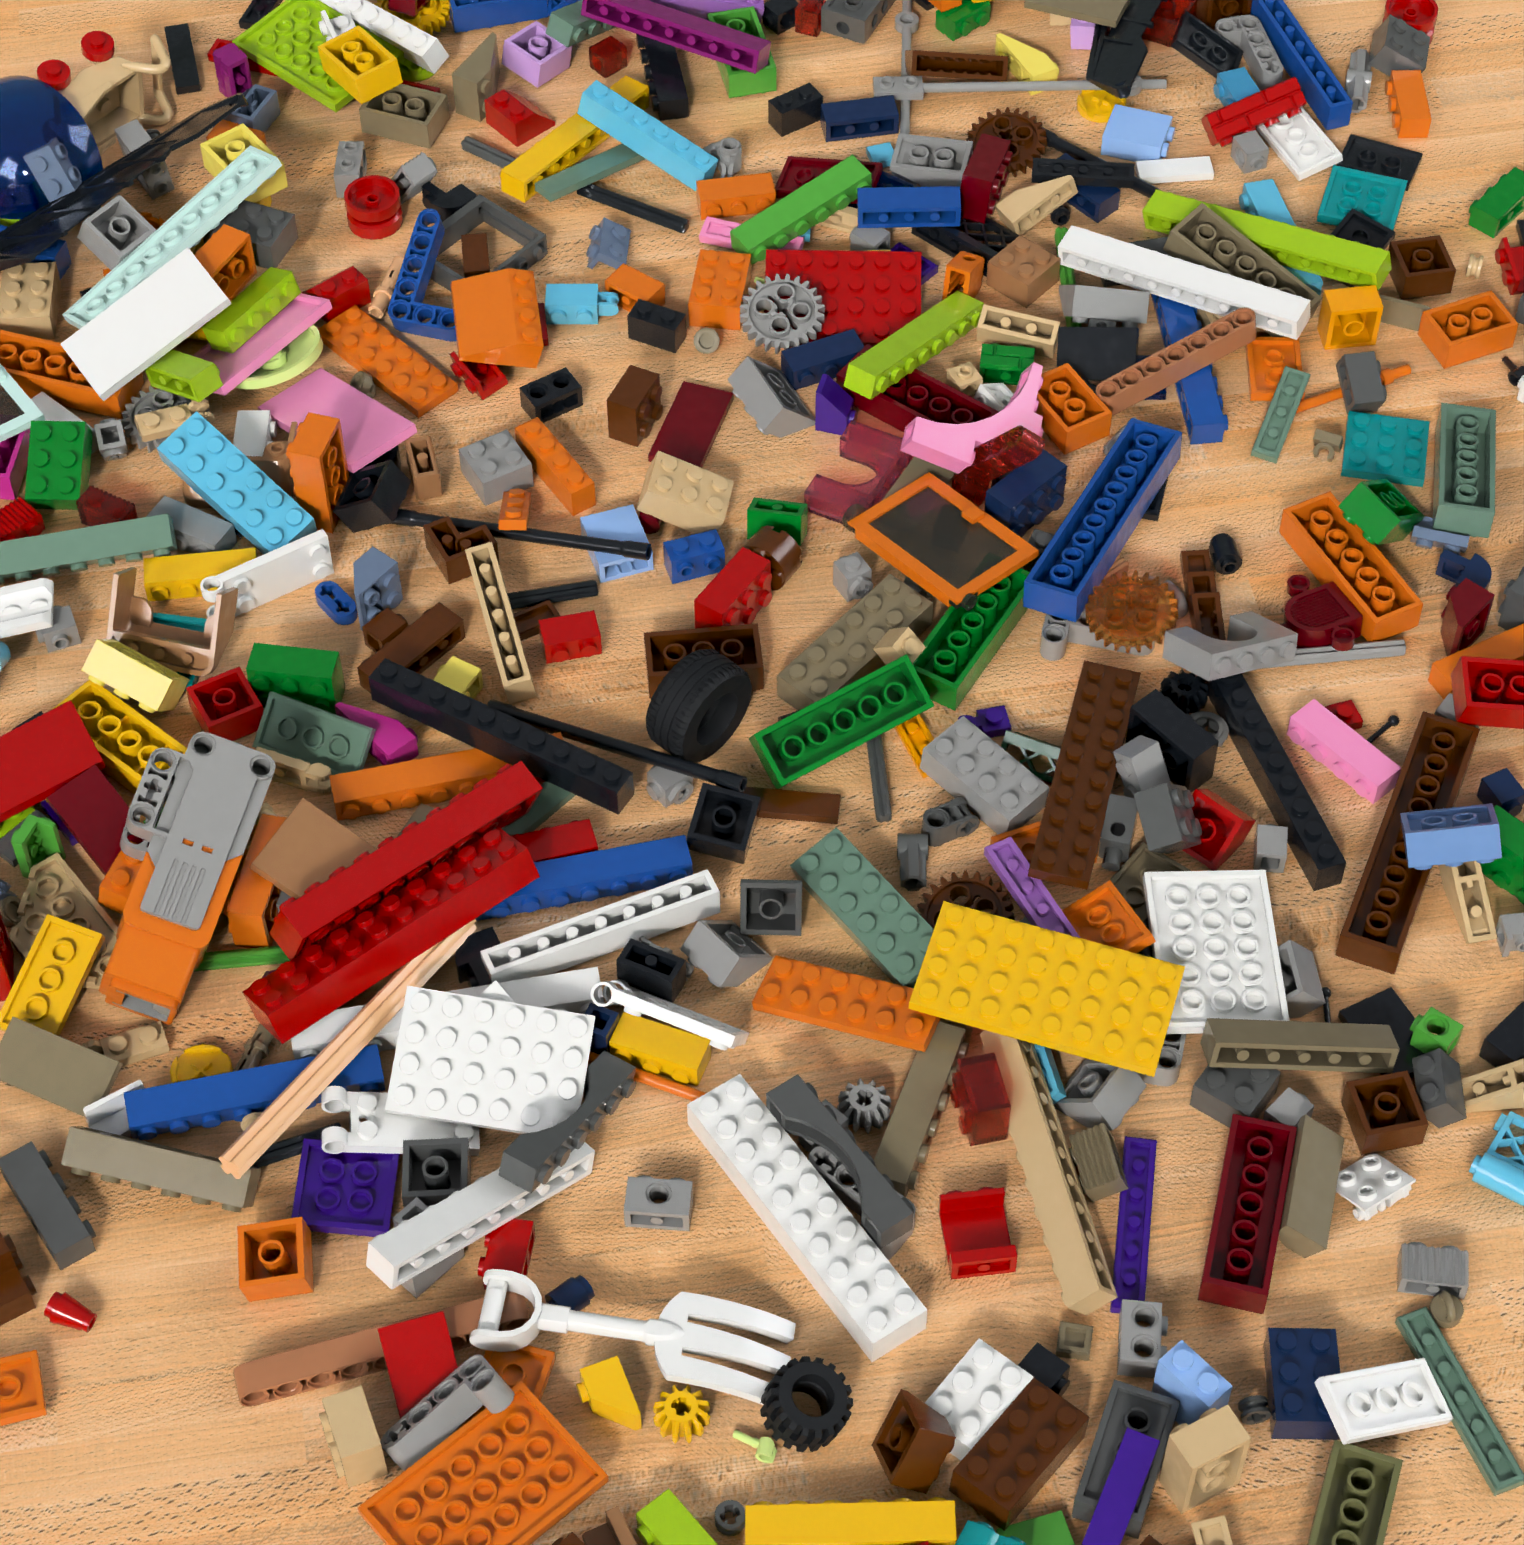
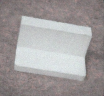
[83,1080,145,1137]

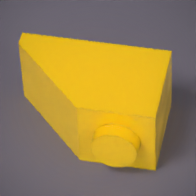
[576,1356,642,1431]

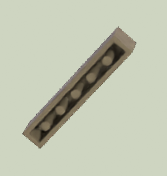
[1200,1018,1400,1073]
[874,1021,969,1197]
[61,1126,261,1212]

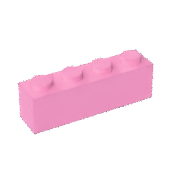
[1287,699,1401,804]

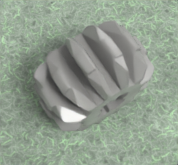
[837,1078,891,1134]

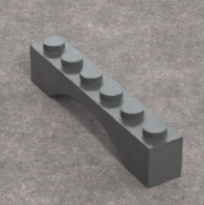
[498,1050,636,1193]
[766,1074,914,1249]

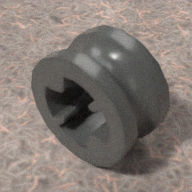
[1238,1395,1271,1425]
[715,1500,745,1536]

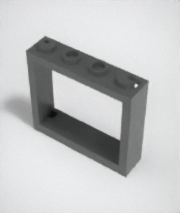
[416,194,548,292]

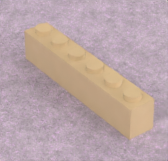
[465,542,537,704]

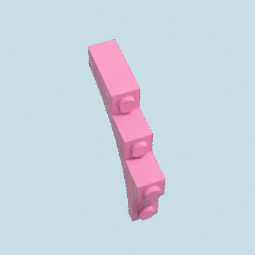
[900,362,1043,474]

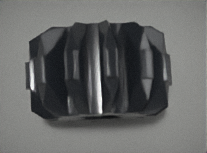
[1160,669,1209,714]

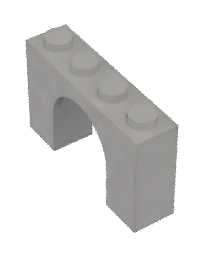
[1163,611,1298,681]

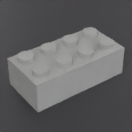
[920,716,1050,834]

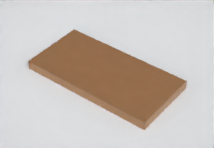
[250,798,404,971]

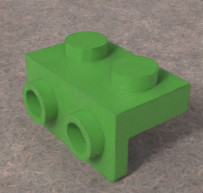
[11,814,66,878]

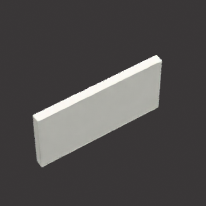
[61,247,232,401]

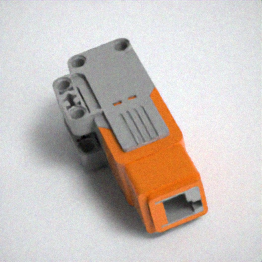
[99,731,276,1025]

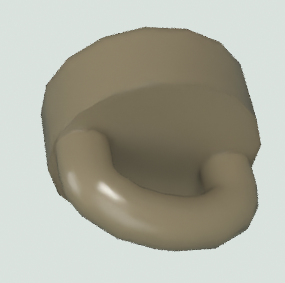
[694,327,720,354]
[350,371,376,399]
[0,896,22,928]
[1429,1290,1464,1328]

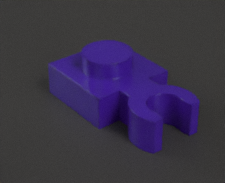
[958,705,1012,738]

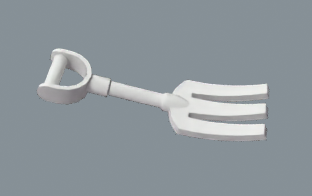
[469,1269,796,1405]

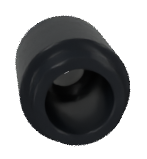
[1209,533,1242,574]

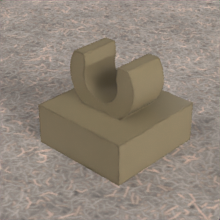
[1313,428,1343,462]

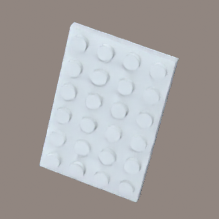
[1143,870,1290,1034]
[385,986,595,1134]

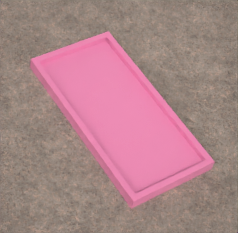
[192,293,333,396]
[258,368,417,474]

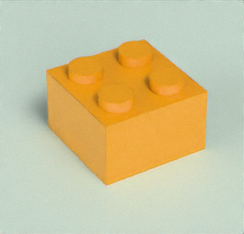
[1317,285,1383,350]

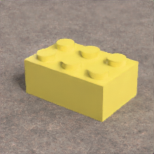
[200,123,288,203]
[81,639,189,713]

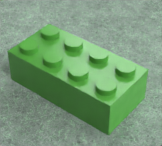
[707,6,777,98]

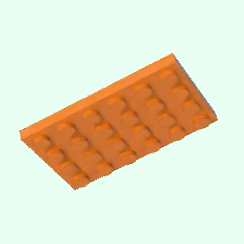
[357,1381,609,1545]

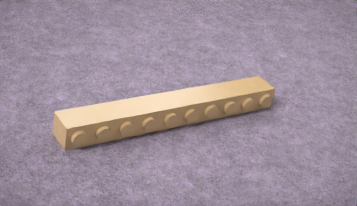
[980,1030,1118,1316]

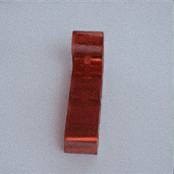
[951,425,1045,507]

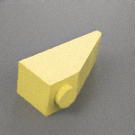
[995,33,1059,96]

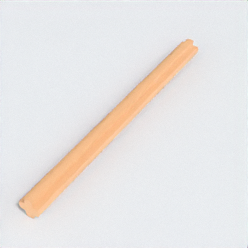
[218,919,477,1179]

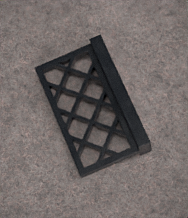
[911,217,1019,277]

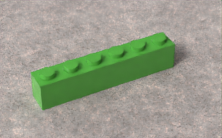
[730,154,872,265]

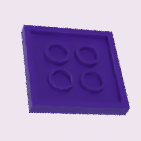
[291,1138,400,1237]

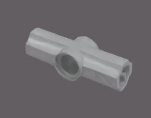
[1345,49,1373,113]

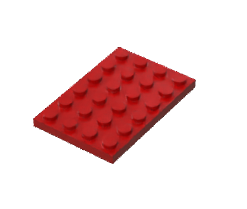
[764,249,922,347]

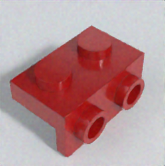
[449,351,508,401]

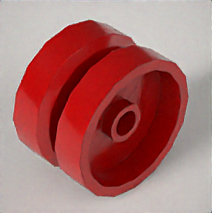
[1382,0,1438,45]
[344,175,403,240]

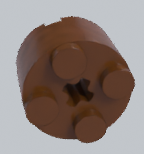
[743,526,802,591]

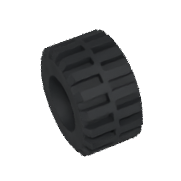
[760,1356,853,1452]

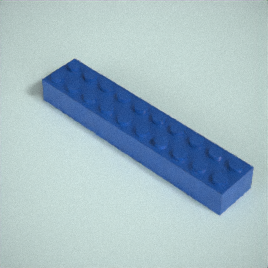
[1023,418,1182,623]

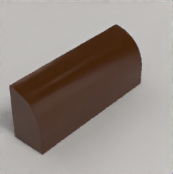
[905,50,1009,81]

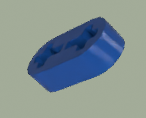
[315,581,357,625]

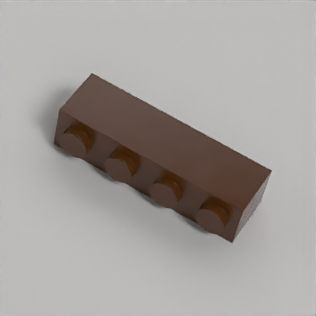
[357,602,465,693]

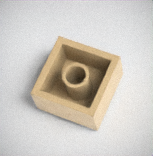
[319,1385,388,1488]

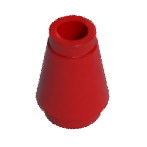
[44,1292,97,1333]

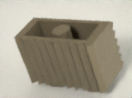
[1068,1123,1129,1202]

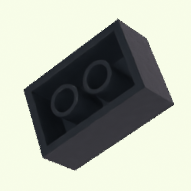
[1126,689,1219,793]

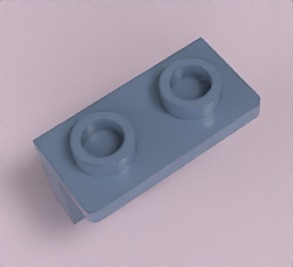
[23,137,82,202]
[586,217,631,269]
[1410,516,1470,554]

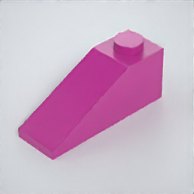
[335,702,419,765]

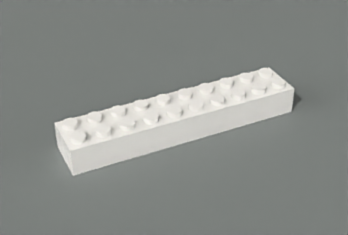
[687,1074,927,1362]

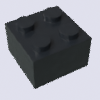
[333,460,411,533]
[687,783,761,864]

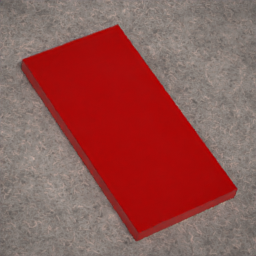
[0,700,106,823]

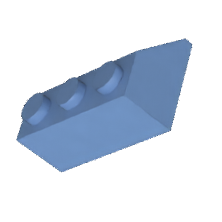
[1400,803,1502,870]

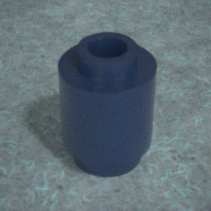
[545,1275,595,1311]

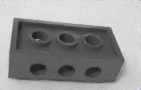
[821,0,896,44]
[1072,1379,1180,1539]

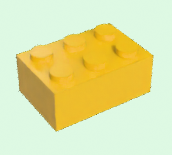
[317,25,403,104]

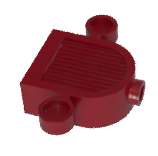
[1280,575,1363,651]

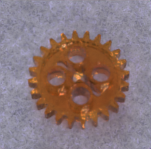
[1085,570,1178,653]

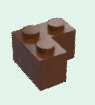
[423,516,500,584]
[0,1232,37,1326]

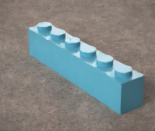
[577,80,718,191]
[1239,179,1323,296]

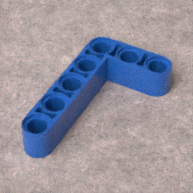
[388,209,457,342]

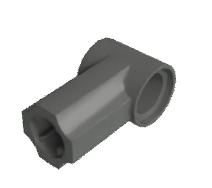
[897,833,928,891]

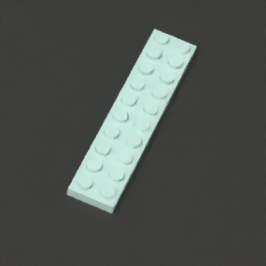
[62,145,282,329]

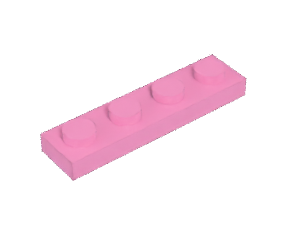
[699,216,804,250]

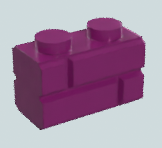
[213,43,252,98]

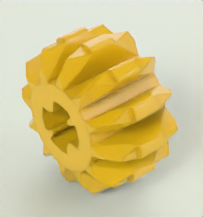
[653,1384,710,1444]

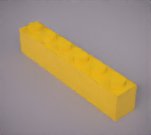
[745,1497,957,1545]

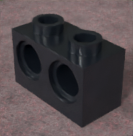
[519,367,583,423]

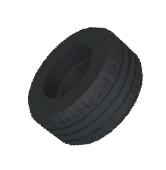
[646,649,752,762]

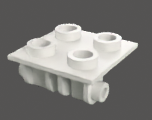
[1336,1153,1416,1221]

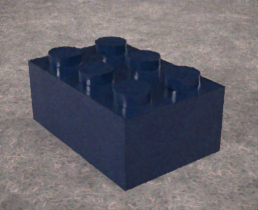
[983,448,1067,546]
[1263,1328,1340,1440]

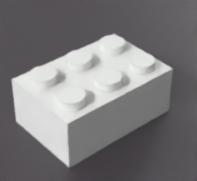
[925,1338,1034,1461]

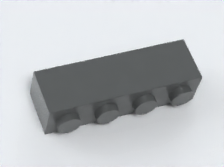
[0,1141,96,1270]

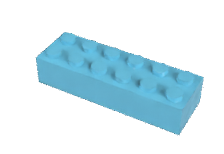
[157,411,317,554]

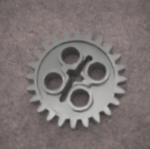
[740,274,825,354]
[122,386,210,453]

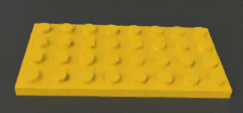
[908,901,1185,1077]

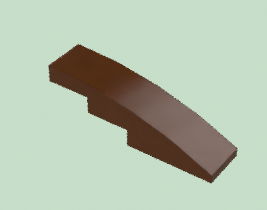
[1180,549,1226,641]

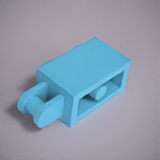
[545,284,619,324]

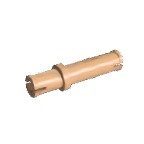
[368,256,404,319]

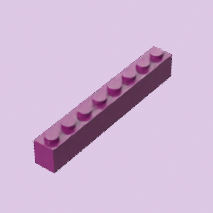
[581,0,771,74]

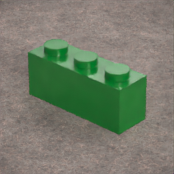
[1468,167,1524,238]

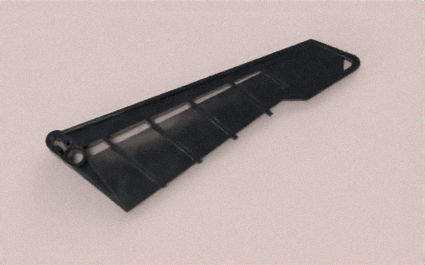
[1086,0,1168,99]
[0,93,249,271]

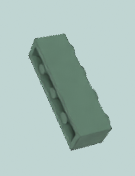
[546,0,616,47]

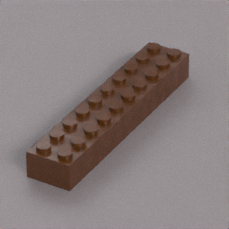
[1335,711,1480,975]

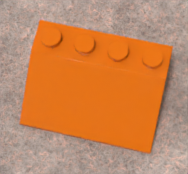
[450,268,544,368]

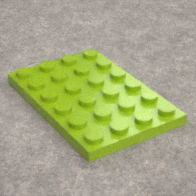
[232,0,405,112]

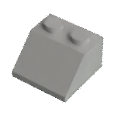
[680,920,772,988]
[1278,940,1326,1018]
[1054,1059,1147,1130]

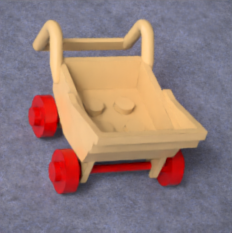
[37,31,173,182]

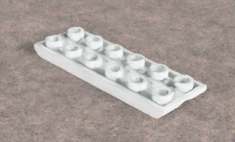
[0,578,54,639]

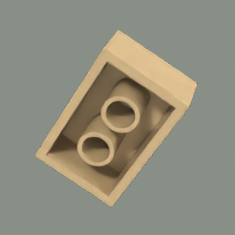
[0,262,61,339]
[636,450,734,534]
[1159,1405,1252,1514]

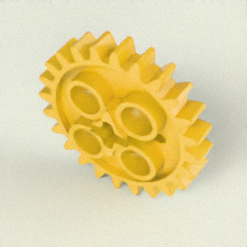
[373,0,450,36]

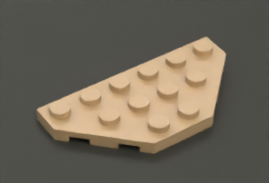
[9,852,118,989]

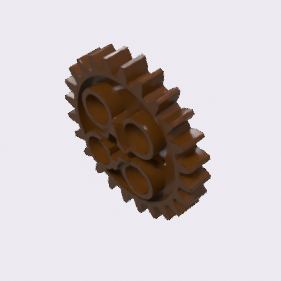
[966,107,1047,177]
[917,870,1015,929]

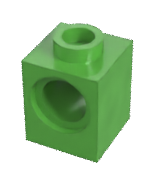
[1410,1007,1464,1055]

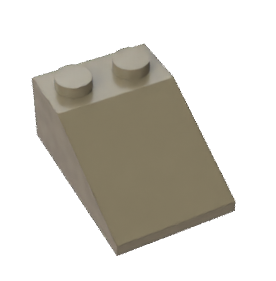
[452,32,500,122]

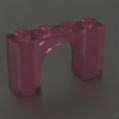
[804,420,913,528]

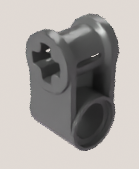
[921,797,980,847]

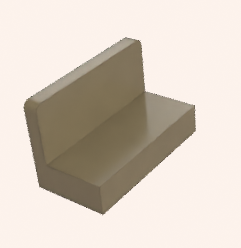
[1379,294,1431,331]

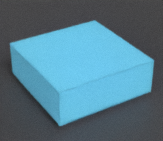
[866,142,894,168]

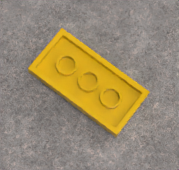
[0,914,105,1036]

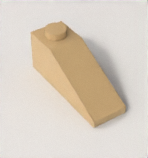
[995,175,1078,236]
[1438,861,1498,944]
[1462,1058,1524,1113]

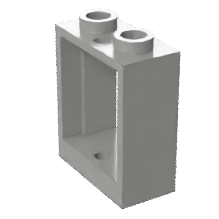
[114,119,175,200]

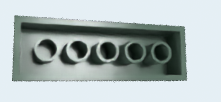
[1432,403,1496,538]
[790,827,934,988]

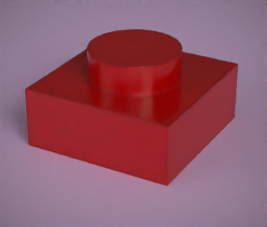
[1325,699,1363,730]

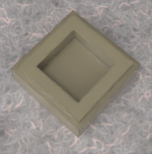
[1056,1321,1093,1361]

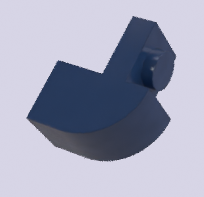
[1436,549,1492,590]

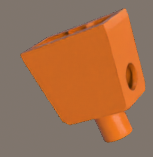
[942,251,985,300]

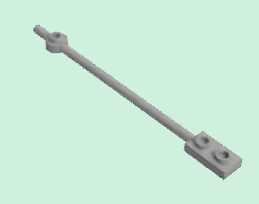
[891,0,919,187]
[873,75,1167,100]

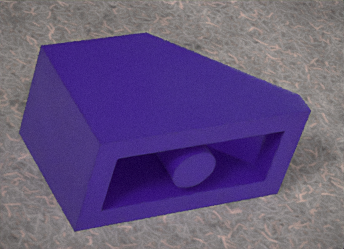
[815,374,857,436]

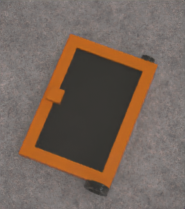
[842,472,1039,611]

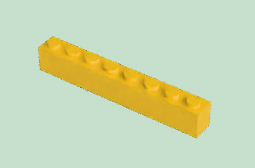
[500,75,649,203]

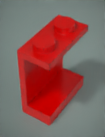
[1495,237,1524,295]
[938,1187,1018,1280]

